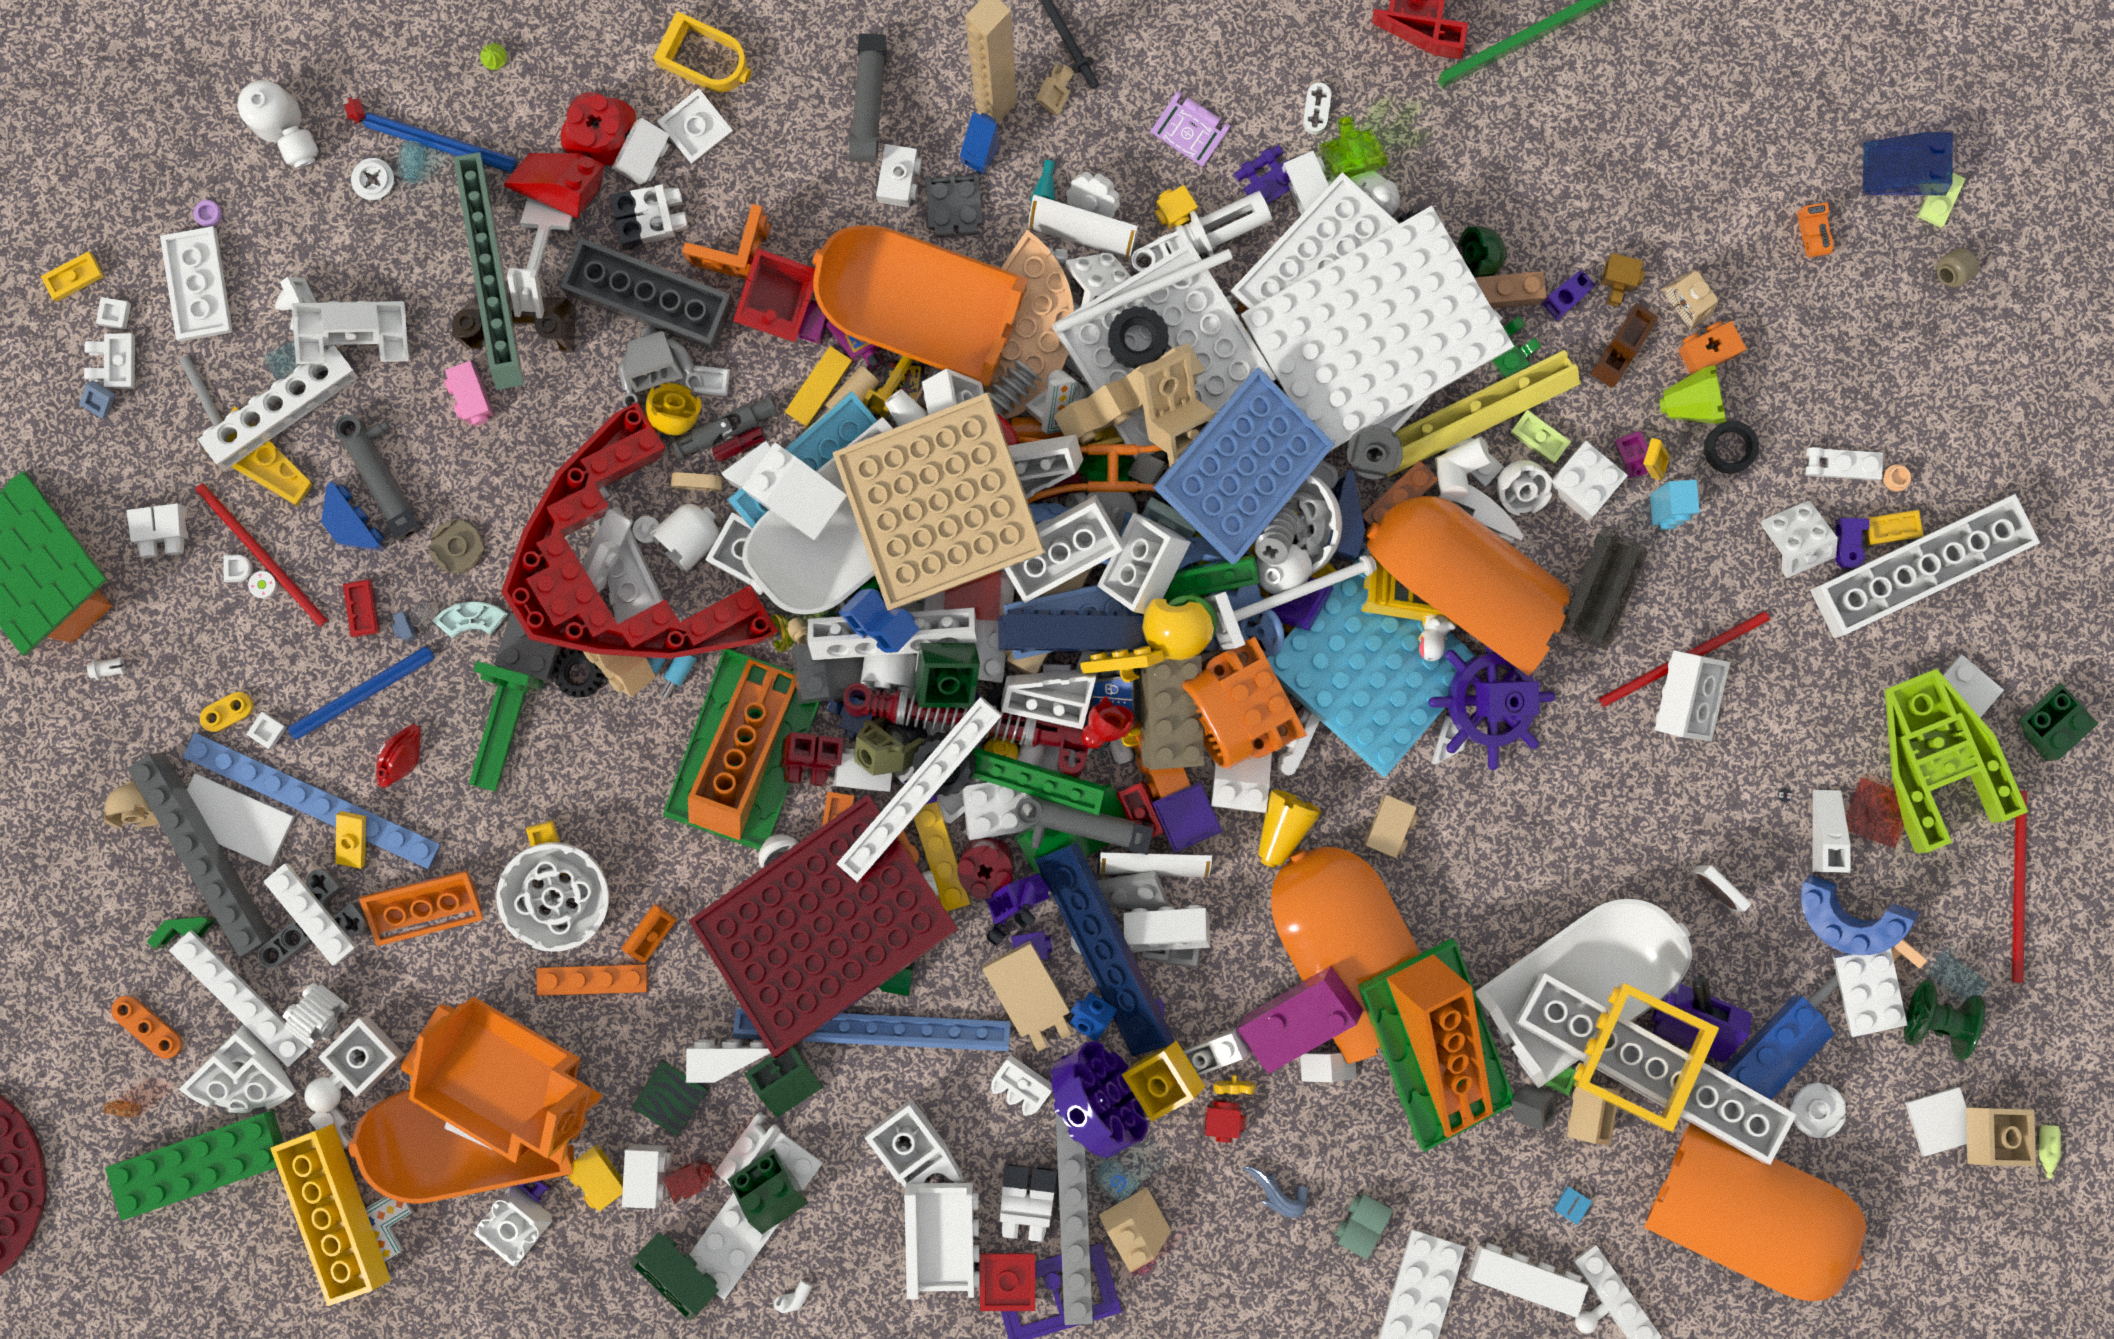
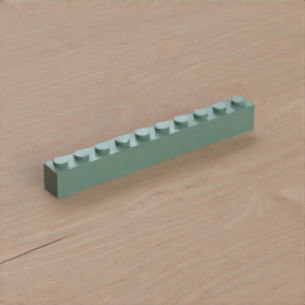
[453,152,525,390]

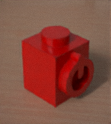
[1204,1100,1245,1143]

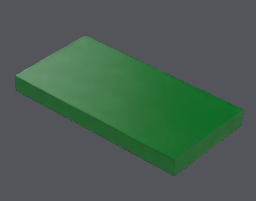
[1014,783,1127,879]

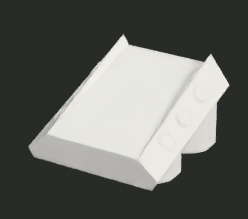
[474,1186,552,1267]

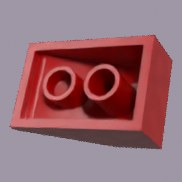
[504,153,604,218]

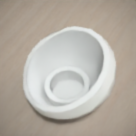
[758,834,799,868]

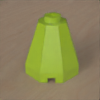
[1659,365,1726,424]

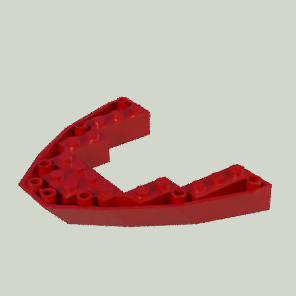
[501,402,778,659]

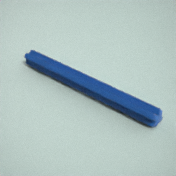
[363,112,517,173]
[288,646,435,739]

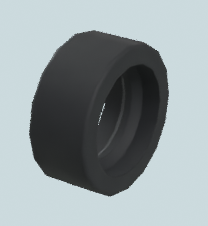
[1704,421,1759,474]

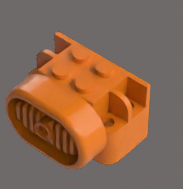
[1182,637,1307,769]

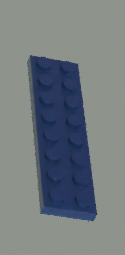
[1035,842,1175,1057]

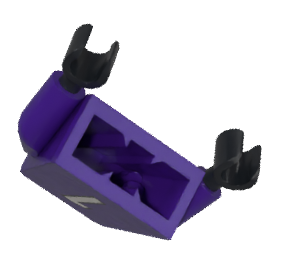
[985,874,1052,946]

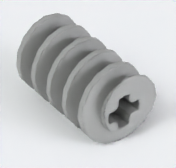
[984,360,1043,419]
[1254,506,1298,565]

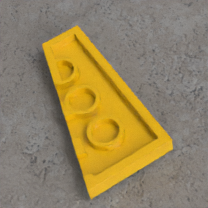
[204,406,313,507]

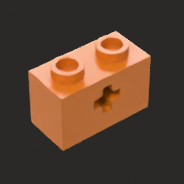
[1678,321,1746,375]

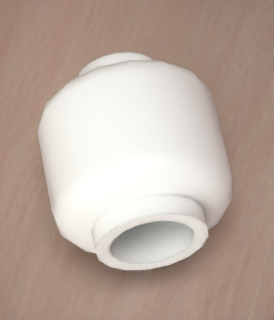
[277,126,319,168]

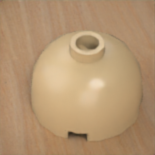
[104,781,159,828]

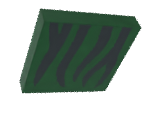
[631,1060,708,1137]

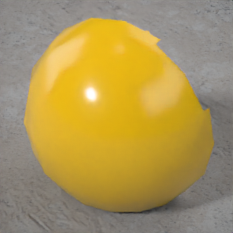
[1142,598,1214,660]

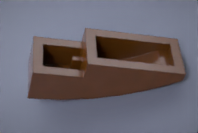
[1590,303,1658,388]

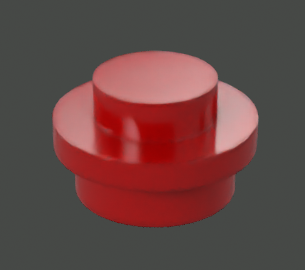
[343,97,365,124]

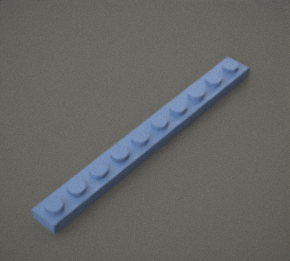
[183,733,442,869]
[733,1008,1010,1051]

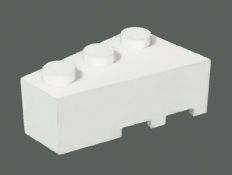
[1008,435,1083,499]
[1001,669,1096,729]

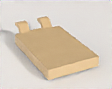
[982,940,1072,1052]

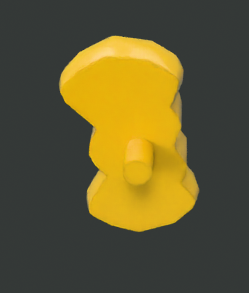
[1213,1075,1256,1095]

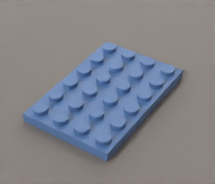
[1153,367,1335,564]

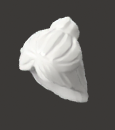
[1330,159,1400,216]

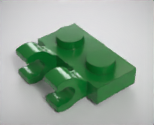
[1492,316,1541,378]

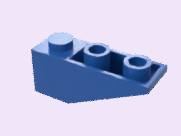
[960,111,1000,175]

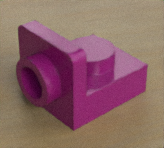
[1615,431,1648,479]

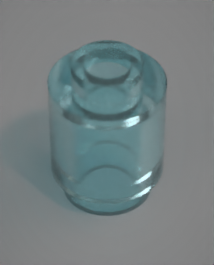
[397,141,426,183]

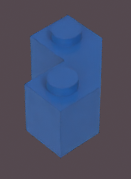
[838,588,920,653]

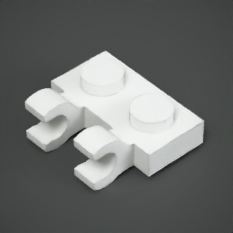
[84,333,135,389]

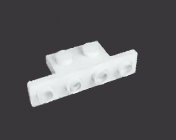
[582,509,632,593]

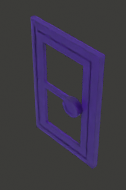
[1001,1242,1122,1339]

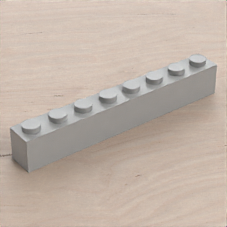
[1056,1113,1093,1325]

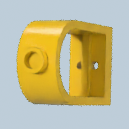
[653,11,752,93]

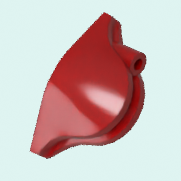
[376,723,421,789]

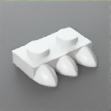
[991,1055,1053,1116]

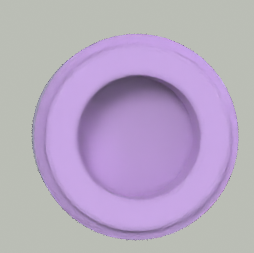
[193,200,222,227]

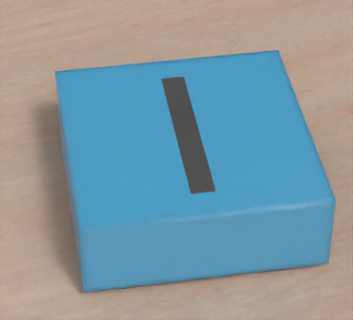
[1553,1186,1592,1225]

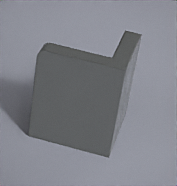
[1511,1084,1557,1131]

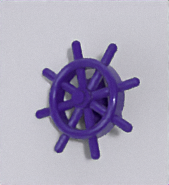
[1428,646,1555,770]

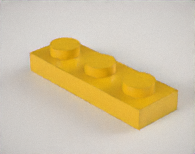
[1080,646,1165,674]

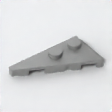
[1096,871,1171,911]

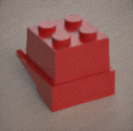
[733,248,815,343]

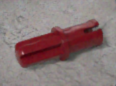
[712,426,766,462]

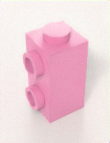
[444,361,494,426]

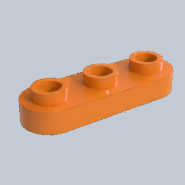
[111,996,183,1059]

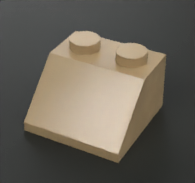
[1099,1187,1171,1273]

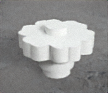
[1066,172,1120,218]

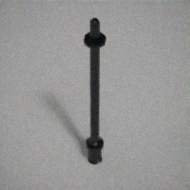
[1040,0,1099,89]

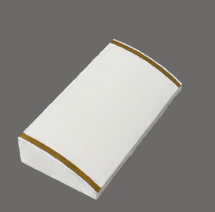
[1028,195,1138,259]
[1099,853,1212,878]

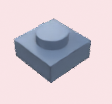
[79,380,116,419]
[392,611,419,643]

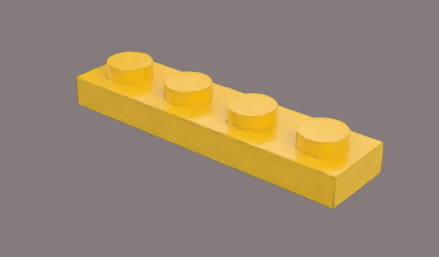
[914,799,971,911]

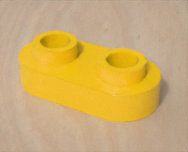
[200,692,254,732]

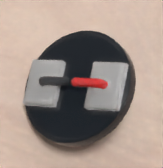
[1778,789,1792,802]

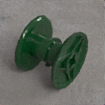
[1903,979,1986,1061]

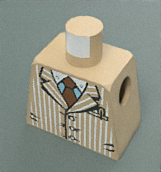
[1661,270,1719,330]

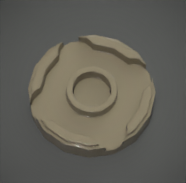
[430,520,485,574]

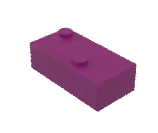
[1236,966,1363,1074]

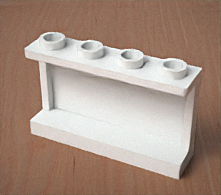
[904,1183,980,1299]

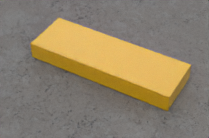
[785,346,853,428]

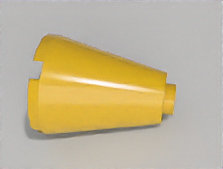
[1258,789,1322,868]

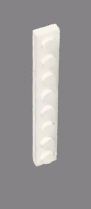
[837,697,1002,882]

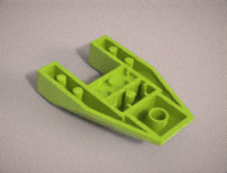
[1885,669,2028,853]

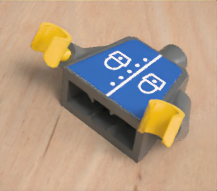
[1090,668,1141,747]

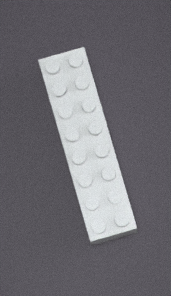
[1810,494,2040,638]

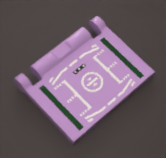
[1150,91,1231,167]

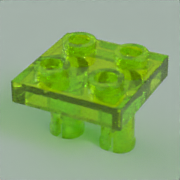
[1320,116,1388,179]

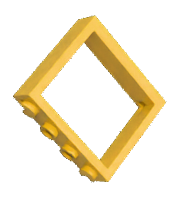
[1573,983,1719,1132]

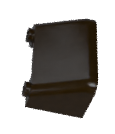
[452,296,576,352]

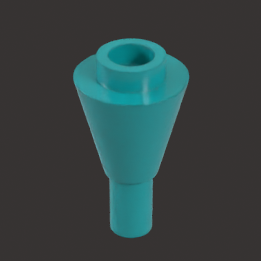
[1030,160,1056,203]

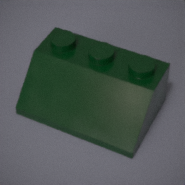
[630,1232,719,1321]

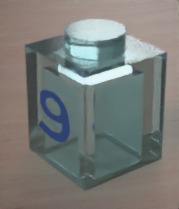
[1097,1158,1140,1203]

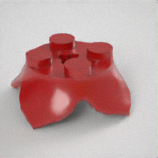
[561,92,636,166]

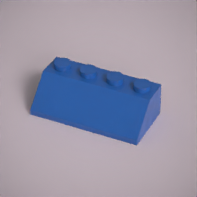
[1720,995,1834,1100]

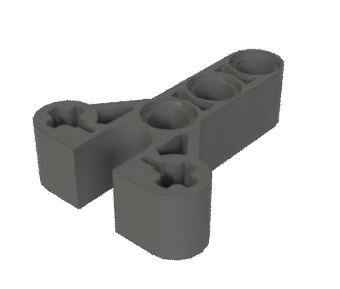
[258,869,370,968]

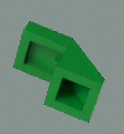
[146,916,216,949]

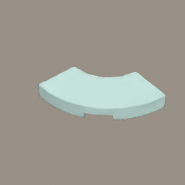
[432,602,509,639]

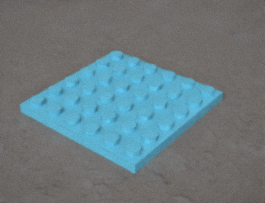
[1267,554,1476,778]

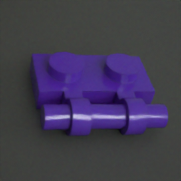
[1233,145,1291,205]

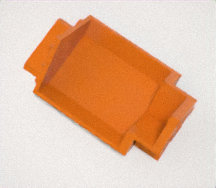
[401,996,603,1165]

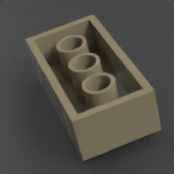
[1139,655,1204,770]

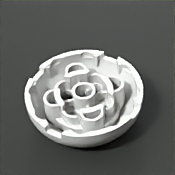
[1284,474,1342,574]
[496,842,609,952]

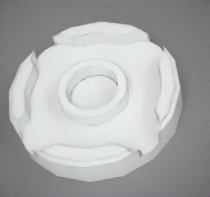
[1790,1082,1846,1138]

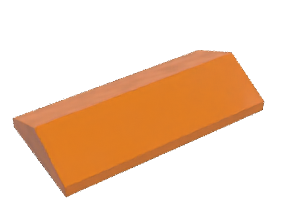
[359,870,483,946]

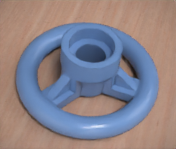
[1239,609,1284,658]

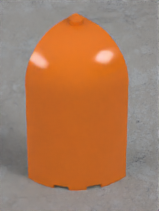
[812,225,1029,387]
[1365,496,1570,676]
[1271,847,1421,1064]
[349,1089,574,1204]
[1644,1122,1867,1301]

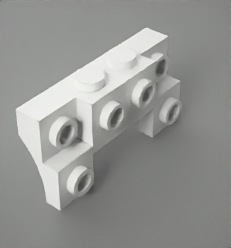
[292,301,409,364]

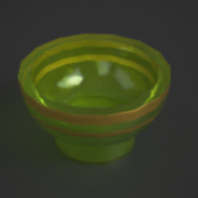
[771,614,794,653]

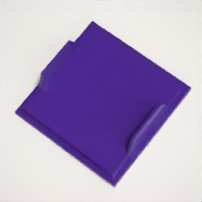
[1152,781,1223,853]

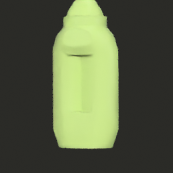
[2039,1125,2061,1179]

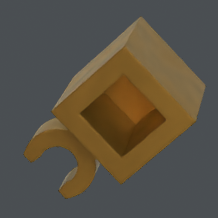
[1601,253,1645,307]

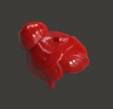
[1081,696,1135,749]

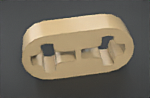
[671,472,723,492]

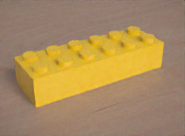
[270,1123,391,1306]

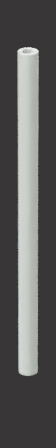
[1054,249,1232,333]

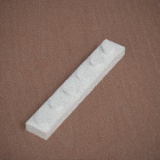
[169,930,309,1067]

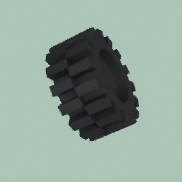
[553,649,605,698]

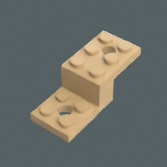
[1137,348,1216,468]

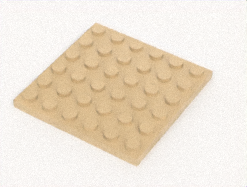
[832,393,1046,611]

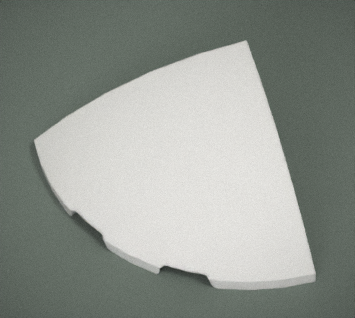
[179,1024,296,1113]

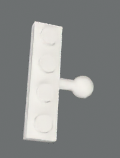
[1572,1245,1662,1339]

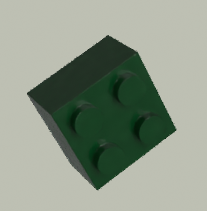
[914,643,980,708]

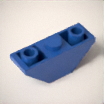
[321,481,386,551]

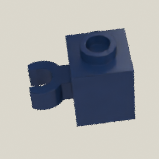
[826,697,875,739]

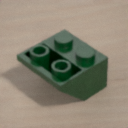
[2019,683,2099,761]
[744,1045,824,1118]
[727,1148,808,1234]

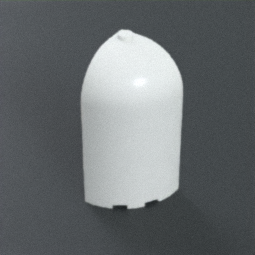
[742,417,893,614]
[1475,899,1692,1088]

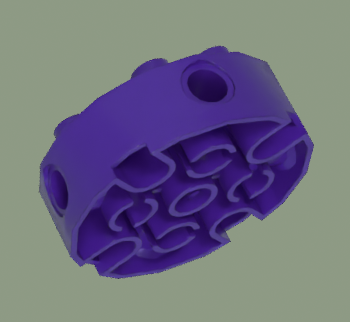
[1051,1041,1149,1158]

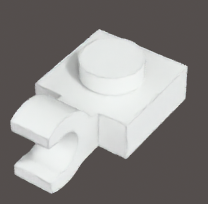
[308,1107,352,1149]

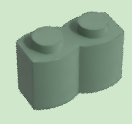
[1334,1192,1393,1260]

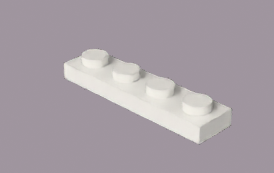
[263,864,357,966]

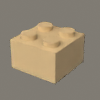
[1966,1107,2036,1166]

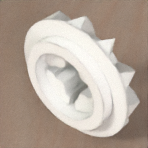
[351,158,395,201]

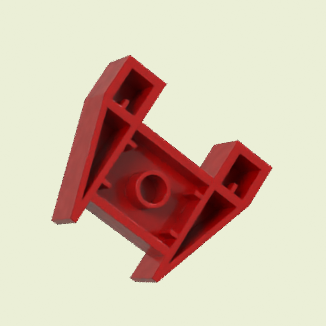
[1371,0,1468,59]

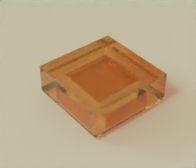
[103,1100,141,1118]

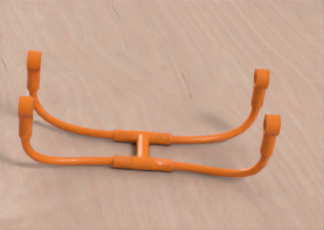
[1018,437,1163,504]

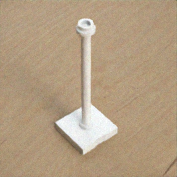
[1202,555,1377,650]

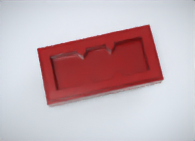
[343,579,380,638]

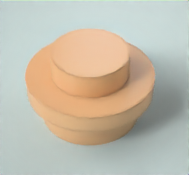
[1883,464,1911,492]

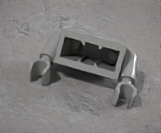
[618,326,704,407]

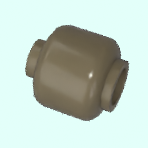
[1936,248,1979,288]

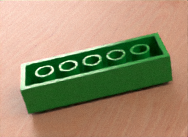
[105,1110,284,1221]

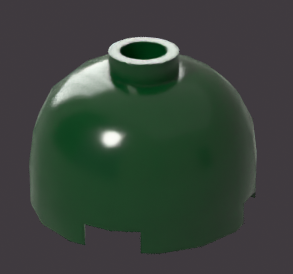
[1458,226,1507,277]

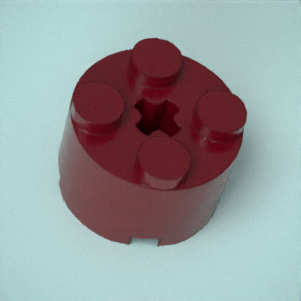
[958,837,1014,899]

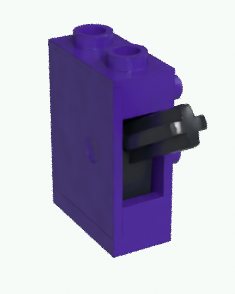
[1652,974,1752,1063]

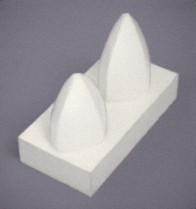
[275,277,317,331]

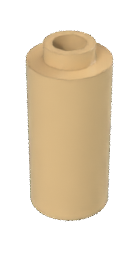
[825,366,881,413]

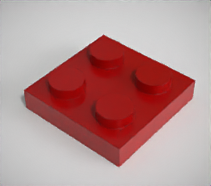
[980,1253,1036,1311]

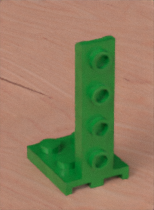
[469,661,544,792]

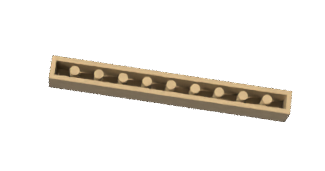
[965,0,1017,124]

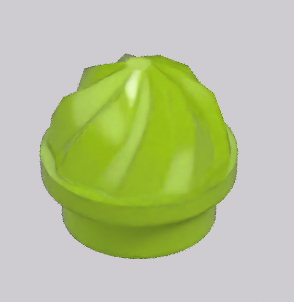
[480,43,507,70]

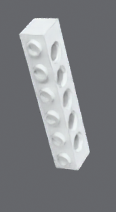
[198,345,359,471]
[807,608,978,660]

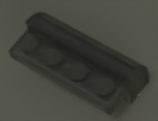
[1560,526,1648,651]

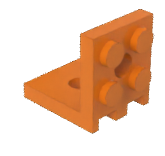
[682,204,771,279]

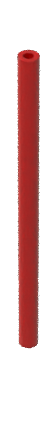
[195,483,328,628]
[1598,611,1770,708]
[2012,791,2027,983]

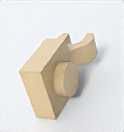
[1035,65,1074,115]

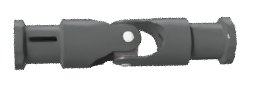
[671,394,779,461]

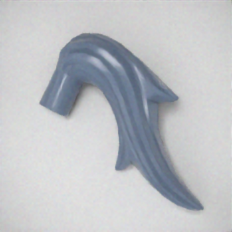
[1242,1166,1309,1218]

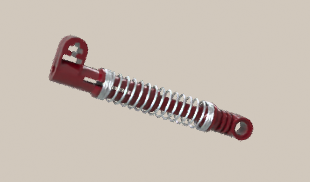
[844,683,1088,778]

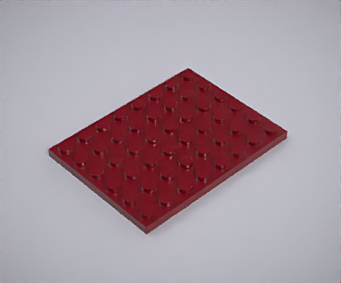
[688,794,959,1058]

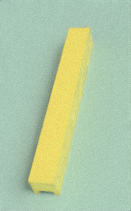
[1386,350,1581,477]

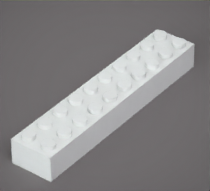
[1514,973,1796,1165]

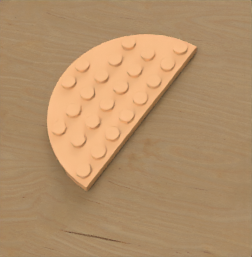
[913,230,1074,420]

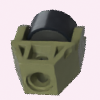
[854,715,928,776]

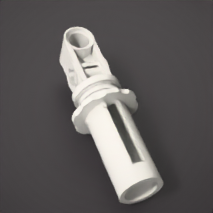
[1132,191,1272,274]

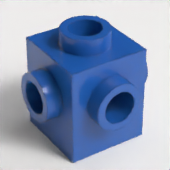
[1069,992,1118,1041]

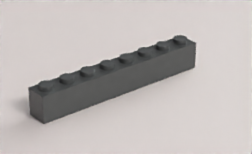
[127,752,274,957]

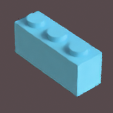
[1650,480,1700,530]

